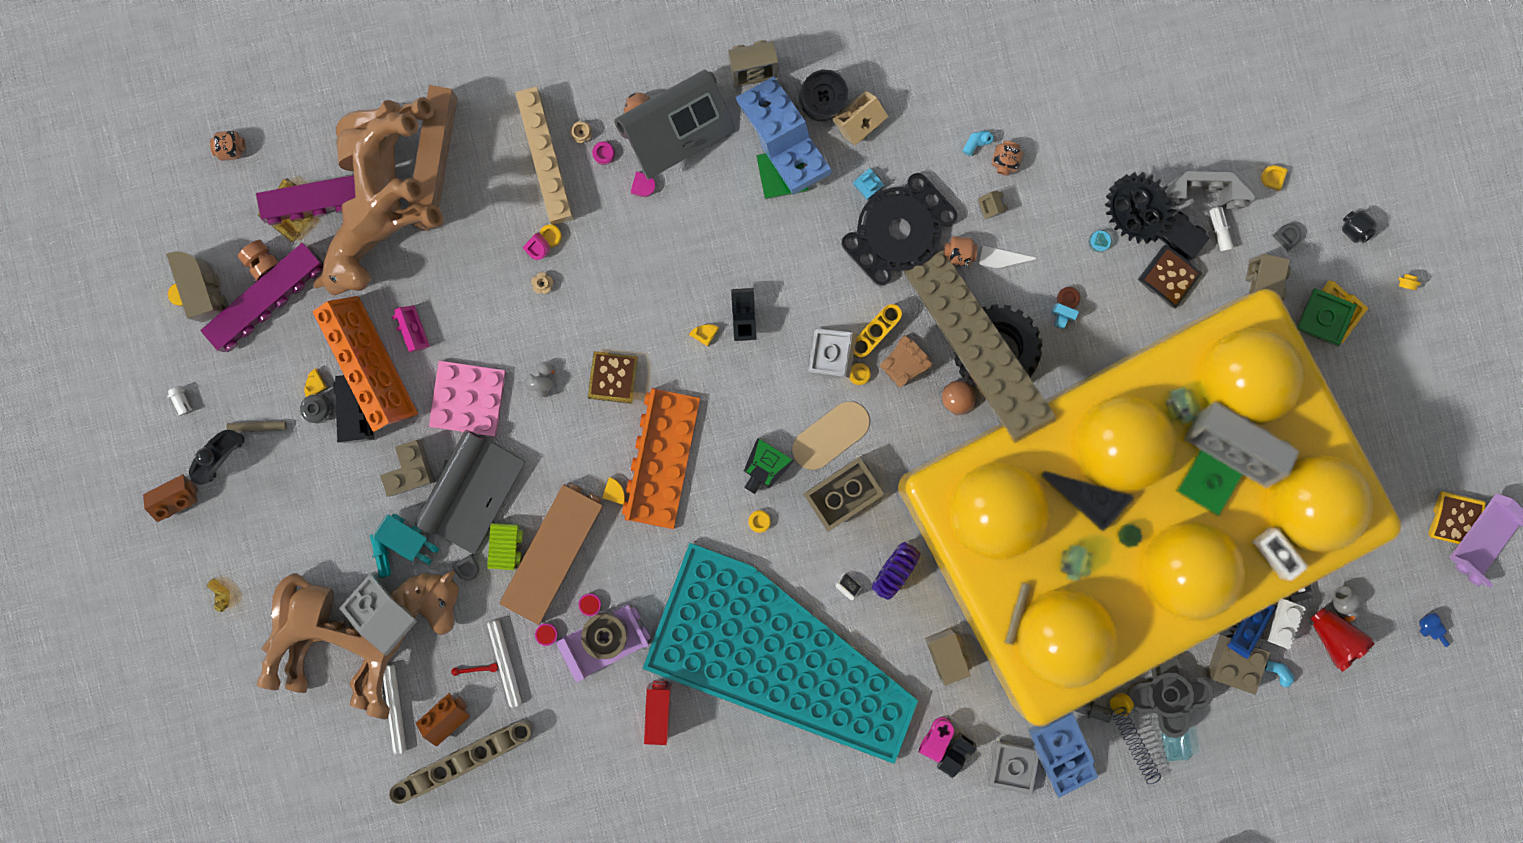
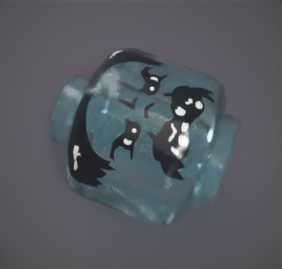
[1165,386,1200,423]
[1059,545,1093,581]

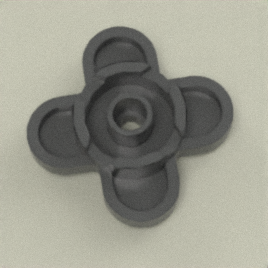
[1128,657,1213,738]

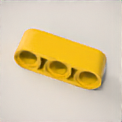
[853,304,902,358]

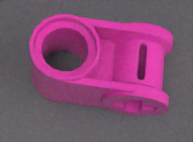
[918,717,954,763]

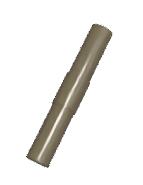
[226,421,287,432]
[1005,583,1031,645]

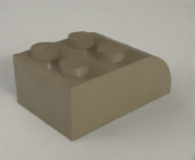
[728,40,778,88]
[166,251,228,322]
[803,457,885,532]

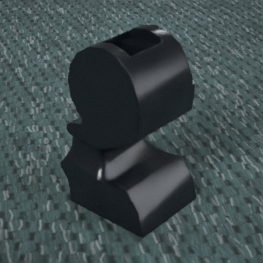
[937,732,977,778]

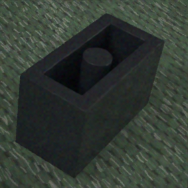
[1159,211,1210,261]

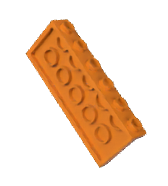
[313,296,418,432]
[622,388,700,529]

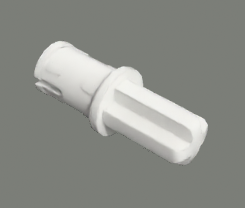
[1209,207,1234,252]

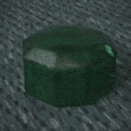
[1117,524,1142,548]

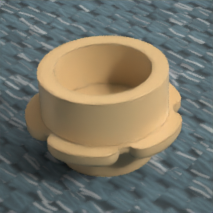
[570,121,592,143]
[531,272,553,294]

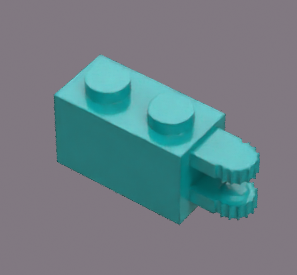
[372,513,440,565]

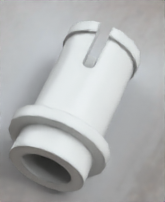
[167,386,192,416]

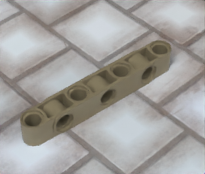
[389,719,534,804]

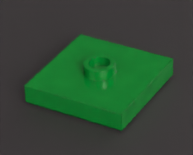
[756,153,808,200]
[1297,288,1357,347]
[1176,450,1243,516]

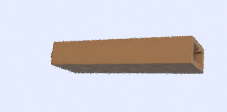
[408,85,458,231]
[499,482,604,625]

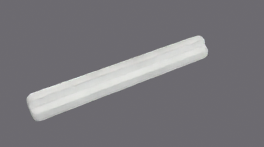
[487,620,522,707]
[383,664,407,754]

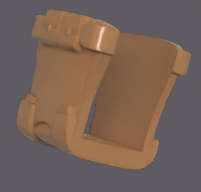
[879,335,933,388]

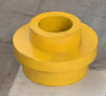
[1398,274,1422,291]

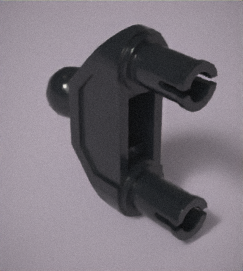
[189,430,245,485]

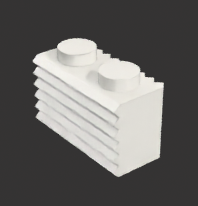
[1252,528,1308,580]
[1262,599,1306,649]

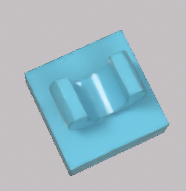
[853,168,884,200]
[1051,303,1079,329]

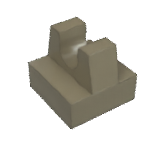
[978,190,1008,219]

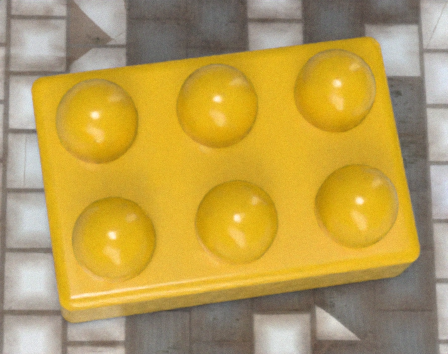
[898,289,1401,726]

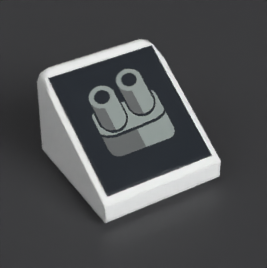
[835,573,861,600]

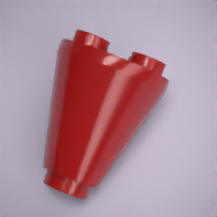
[1310,607,1375,672]

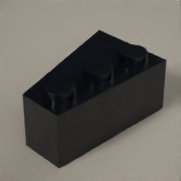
[333,375,375,443]

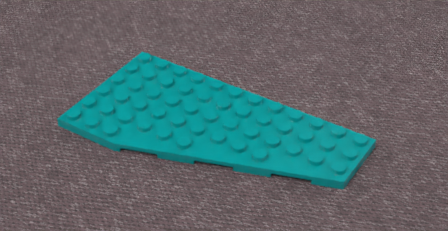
[642,542,918,764]

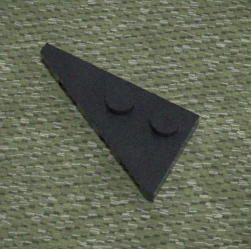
[1040,471,1134,532]

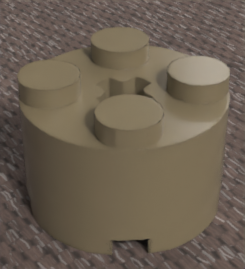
[581,612,629,659]

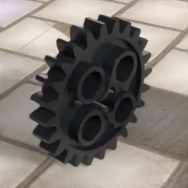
[1105,172,1177,244]

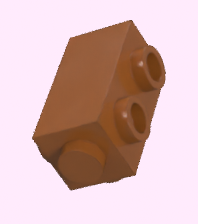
[143,474,198,522]
[416,693,470,747]

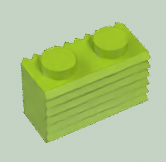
[487,523,524,570]

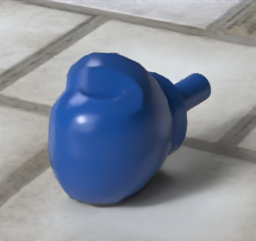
[1419,613,1450,647]

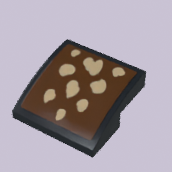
[1138,245,1202,309]

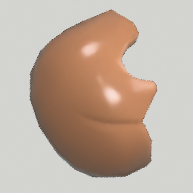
[942,380,977,415]

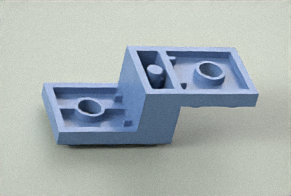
[735,76,832,195]
[1028,712,1098,798]

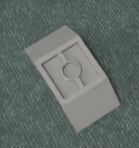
[1165,171,1255,210]
[340,571,417,656]

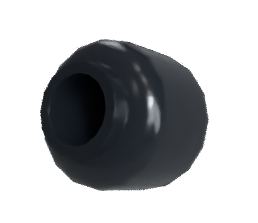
[1342,210,1377,244]

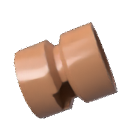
[238,239,279,281]

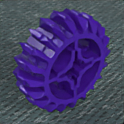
[872,542,920,600]

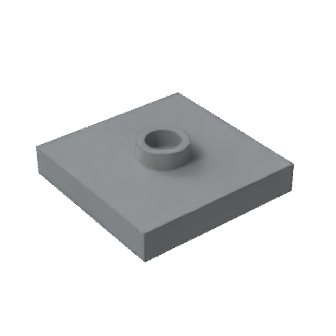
[808,329,857,378]
[988,741,1040,795]

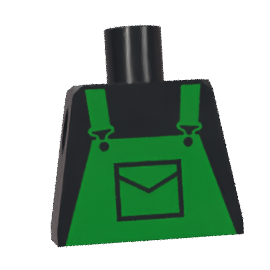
[744,438,794,494]

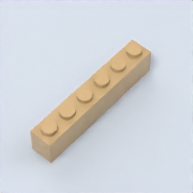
[515,86,574,225]

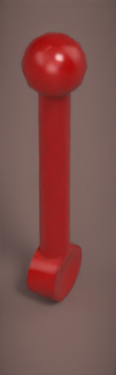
[451,663,498,676]

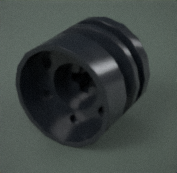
[799,69,848,122]

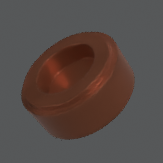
[1057,287,1080,309]

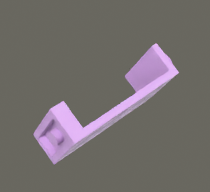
[1449,493,1523,588]
[556,604,651,683]

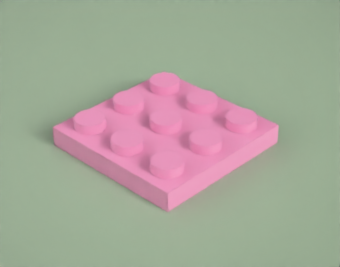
[429,361,506,437]

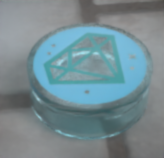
[1088,230,1112,253]

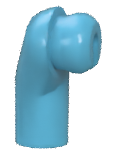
[1264,660,1294,688]

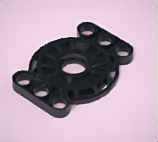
[841,173,957,286]

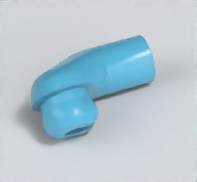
[962,131,994,156]

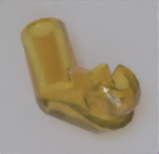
[206,578,230,612]

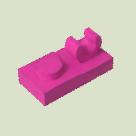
[392,305,430,352]

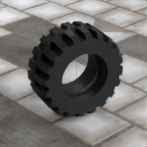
[954,304,1043,391]

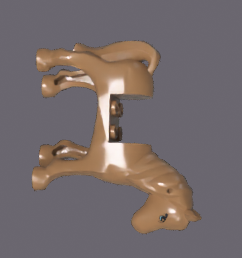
[314,97,443,296]
[257,570,459,719]

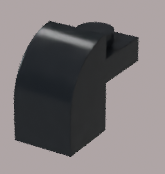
[731,288,757,341]

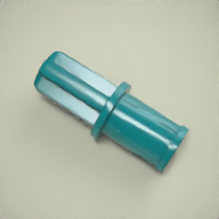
[369,534,391,578]

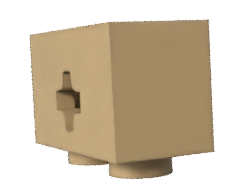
[832,90,888,145]

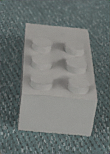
[1184,402,1299,488]

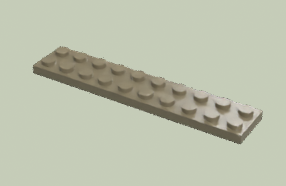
[904,250,1056,443]

